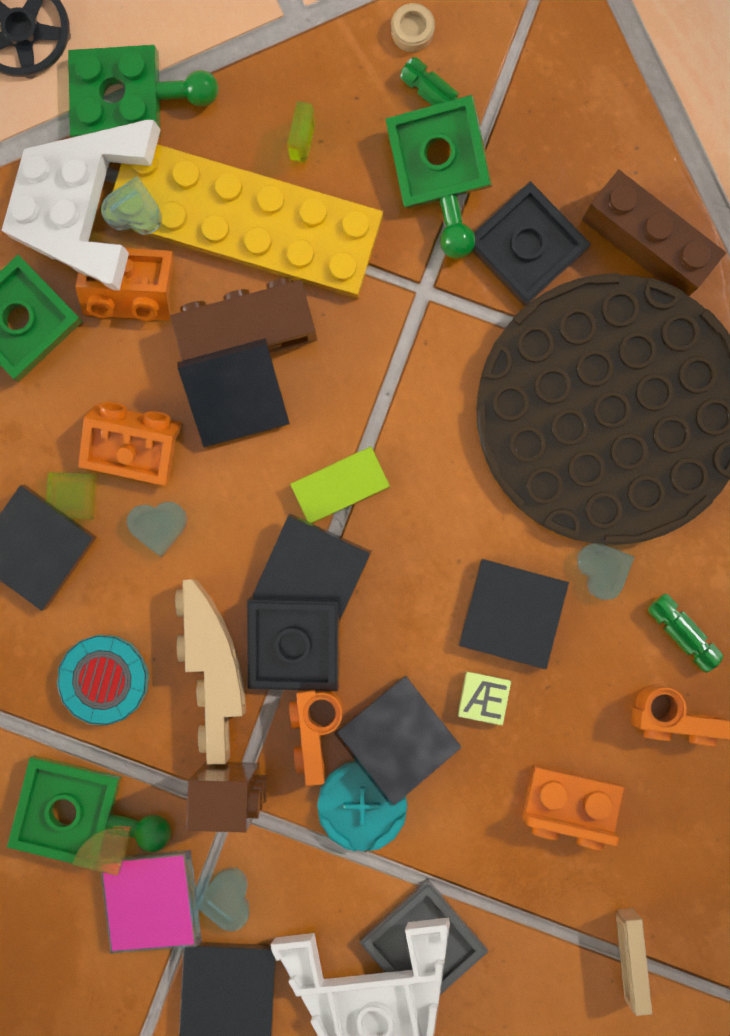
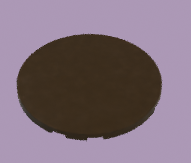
[476,273,730,545]

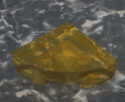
[73,826,132,876]

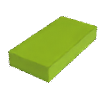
[290,446,390,524]

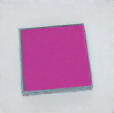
[99,850,202,953]

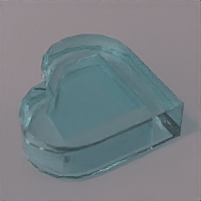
[101,176,162,235]
[127,502,187,557]
[577,543,634,600]
[193,867,250,931]

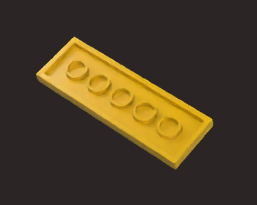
[104,144,383,299]

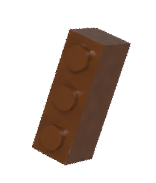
[582,169,727,296]
[170,278,317,361]
[186,761,268,833]

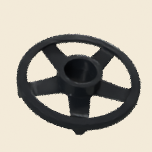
[0,0,71,79]

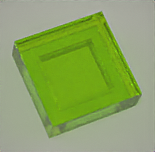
[287,101,316,162]
[46,472,96,519]

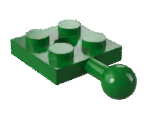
[68,45,219,138]
[385,95,493,259]
[0,255,83,382]
[7,755,171,869]

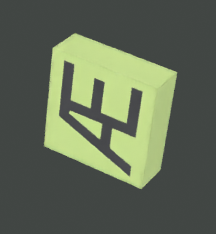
[457,671,511,725]

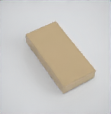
[615,908,652,1016]

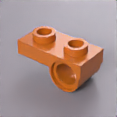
[631,685,730,746]
[289,690,343,786]

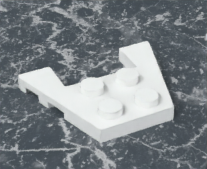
[2,120,161,291]
[271,918,450,1036]

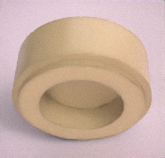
[391,3,435,52]

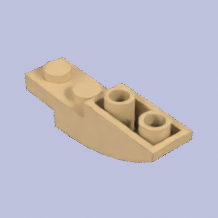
[175,579,246,765]

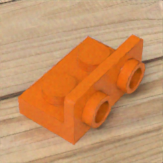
[75,248,174,321]
[78,402,182,486]
[522,765,624,850]

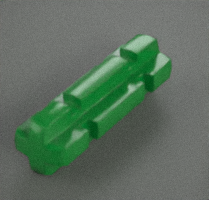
[400,57,460,105]
[648,594,723,673]

